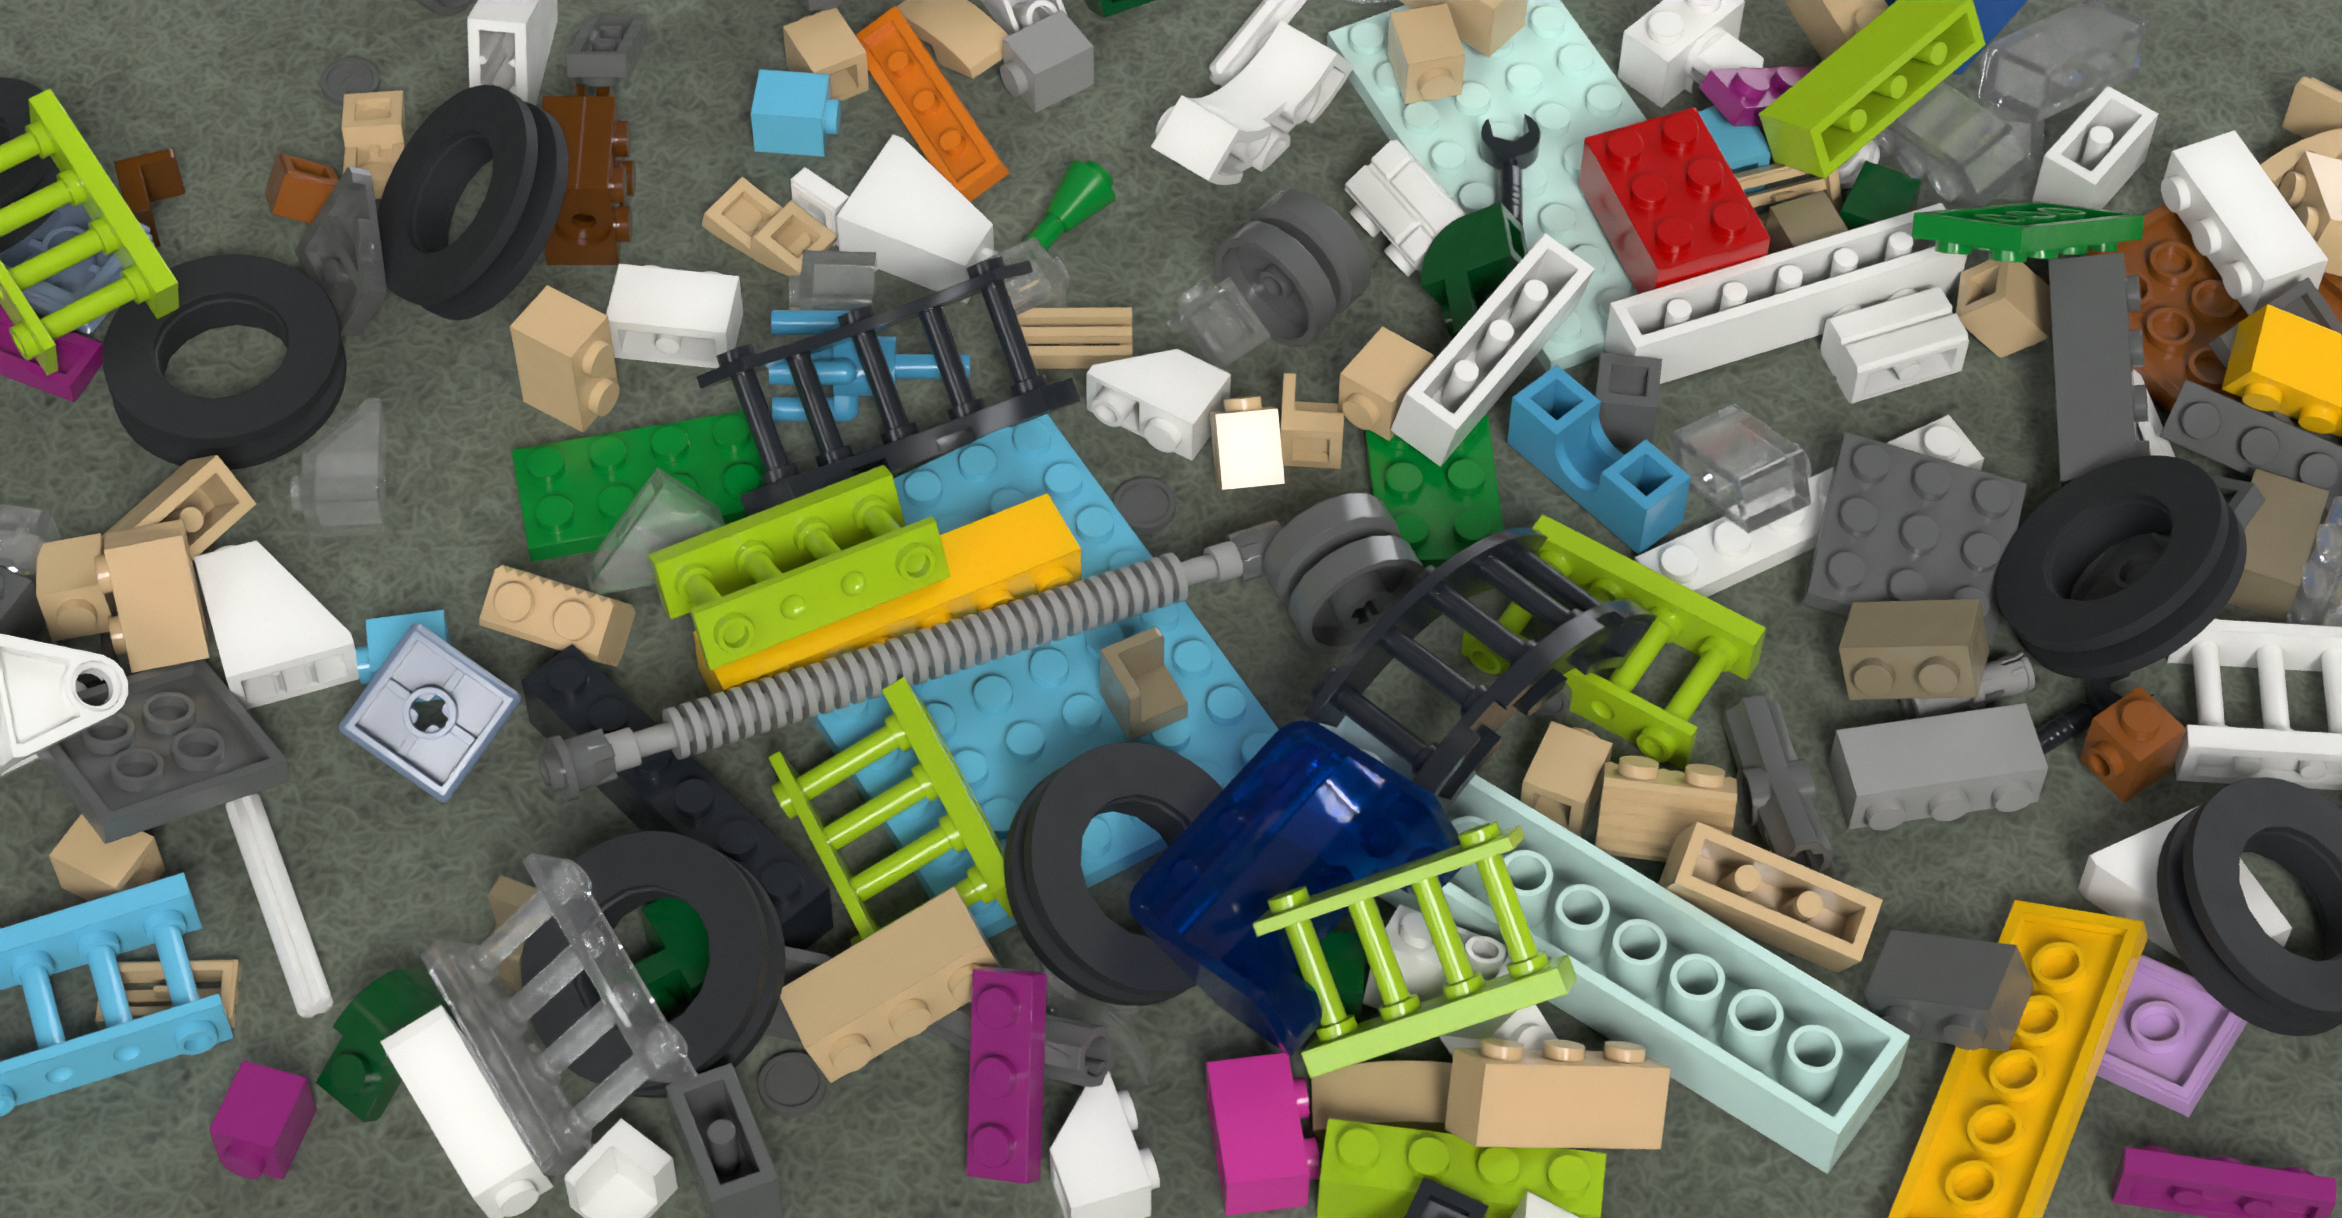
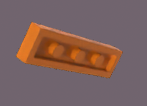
[855,5,1010,202]

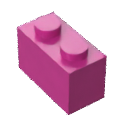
[1205,1052,1320,1216]

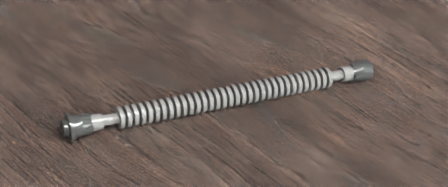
[538,520,1283,802]

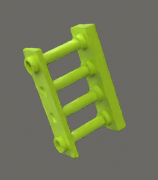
[0,88,179,376]
[647,465,951,670]
[1461,514,1766,770]
[768,677,1014,946]
[1253,821,1578,1079]

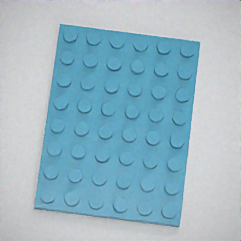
[811,414,1294,939]

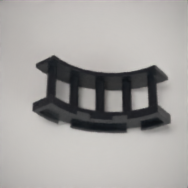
[696,256,1081,517]
[1304,527,1657,812]

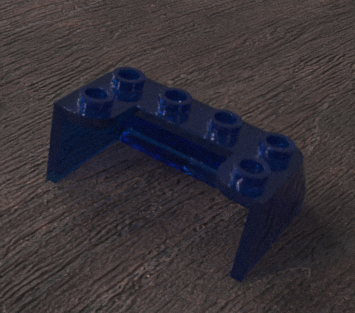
[1129,720,1462,1057]

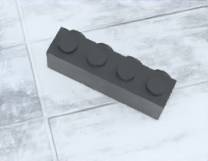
[2048,253,2151,487]

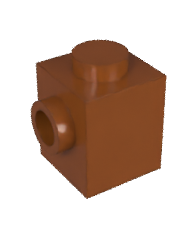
[2079,686,2186,803]

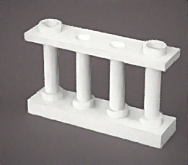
[2167,618,2342,790]

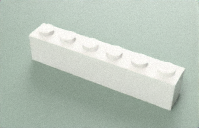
[1604,203,1967,384]

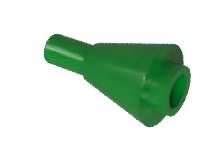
[1023,160,1116,258]

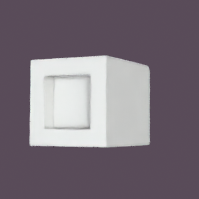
[564,1118,678,1218]

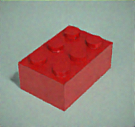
[1579,107,1770,294]

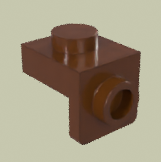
[114,149,185,247]

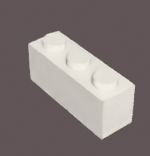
[2161,130,2329,316]

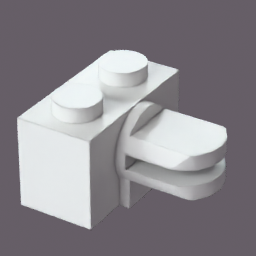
[1618,0,1764,108]

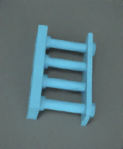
[0,872,234,1117]

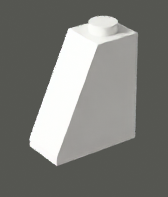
[467,0,558,106]
[836,134,999,303]
[193,540,359,710]
[2078,807,2292,960]
[381,1005,554,1218]

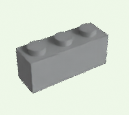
[1828,703,2048,830]

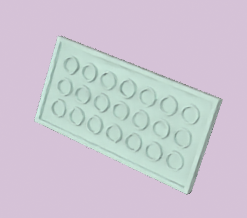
[1327,0,1647,372]

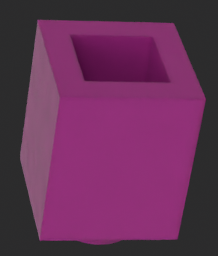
[209,1060,317,1180]

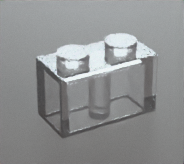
[1672,404,1811,533]

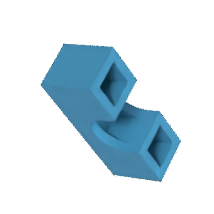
[1507,365,1691,555]

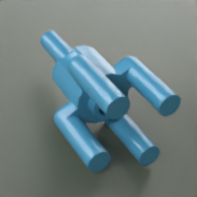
[769,310,970,422]

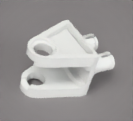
[0,634,128,778]

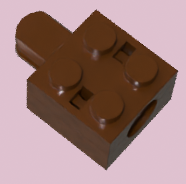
[542,83,636,265]

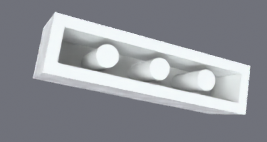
[1391,233,1595,467]

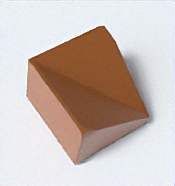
[265,153,339,224]

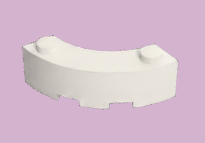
[1151,20,1354,185]

